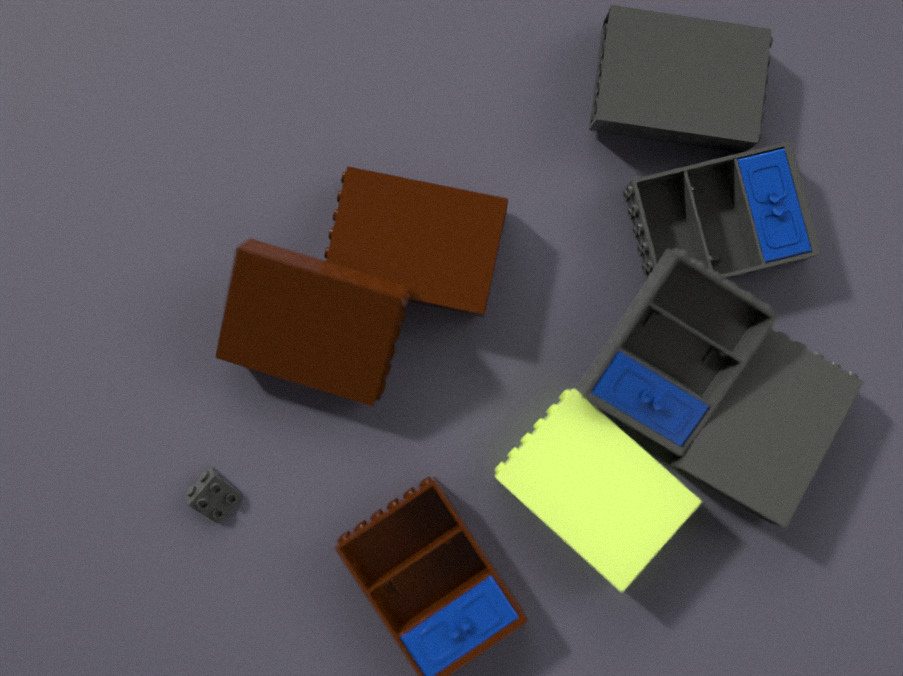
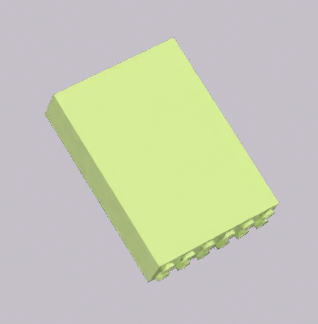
[494,388,702,592]

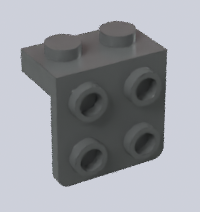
[185,466,243,523]

